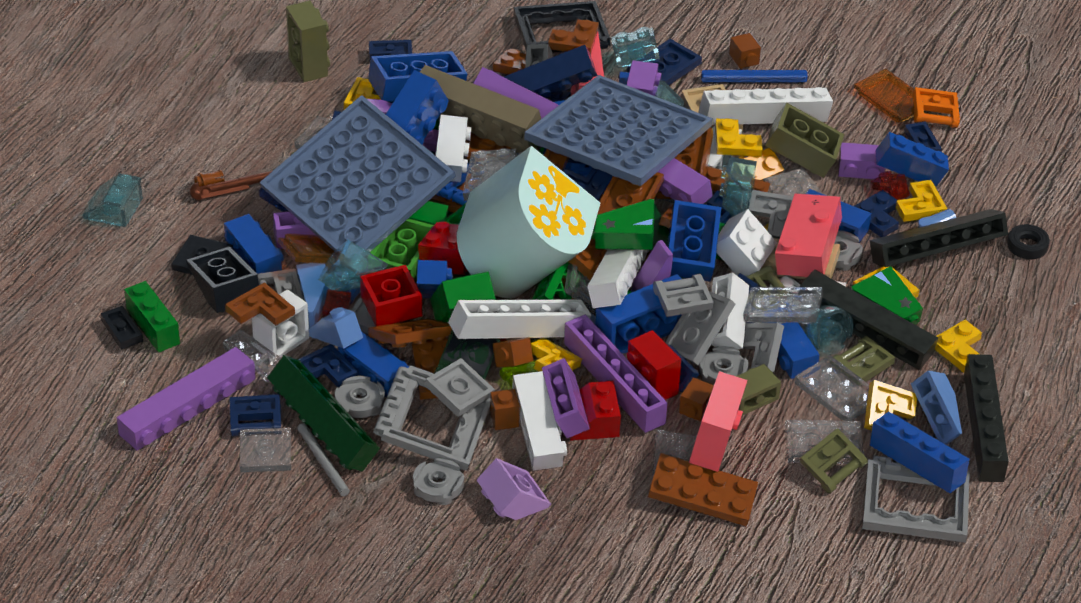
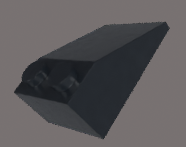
[186,246,259,313]

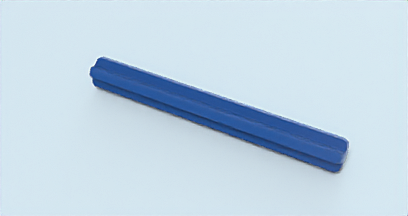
[701,70,808,83]

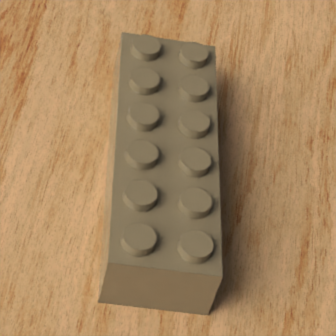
[420,65,541,153]

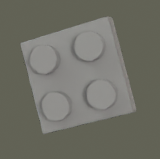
[424,358,495,417]

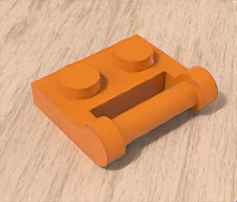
[913,87,960,128]

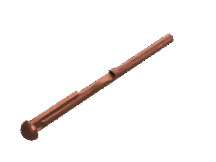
[190,171,272,200]

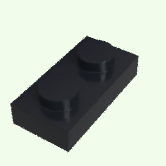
[100,306,143,350]

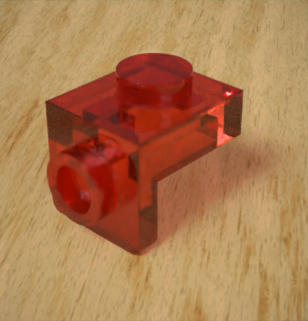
[871,171,910,200]
[322,289,351,318]

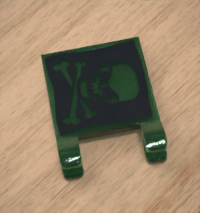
[434,330,500,380]

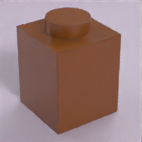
[729,33,761,69]
[493,337,533,367]
[679,377,714,422]
[490,389,520,431]

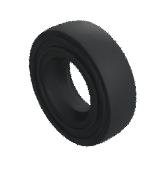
[1007,224,1050,259]

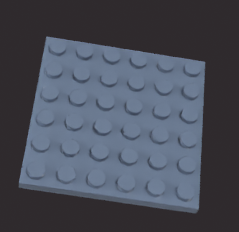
[524,75,713,186]
[260,95,456,267]

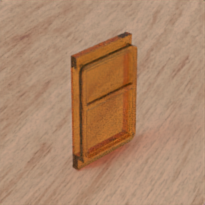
[854,68,915,123]
[277,234,364,265]

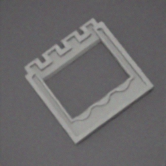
[373,365,490,471]
[862,455,970,543]

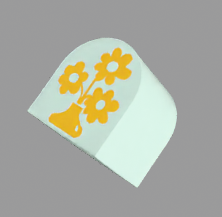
[457,146,600,298]

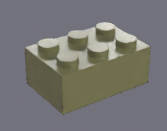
[286,0,330,82]
[765,102,844,178]

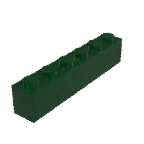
[267,355,380,472]

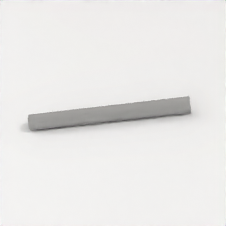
[297,423,350,496]

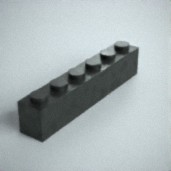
[870,209,1008,267]
[796,270,938,370]
[964,354,1009,482]

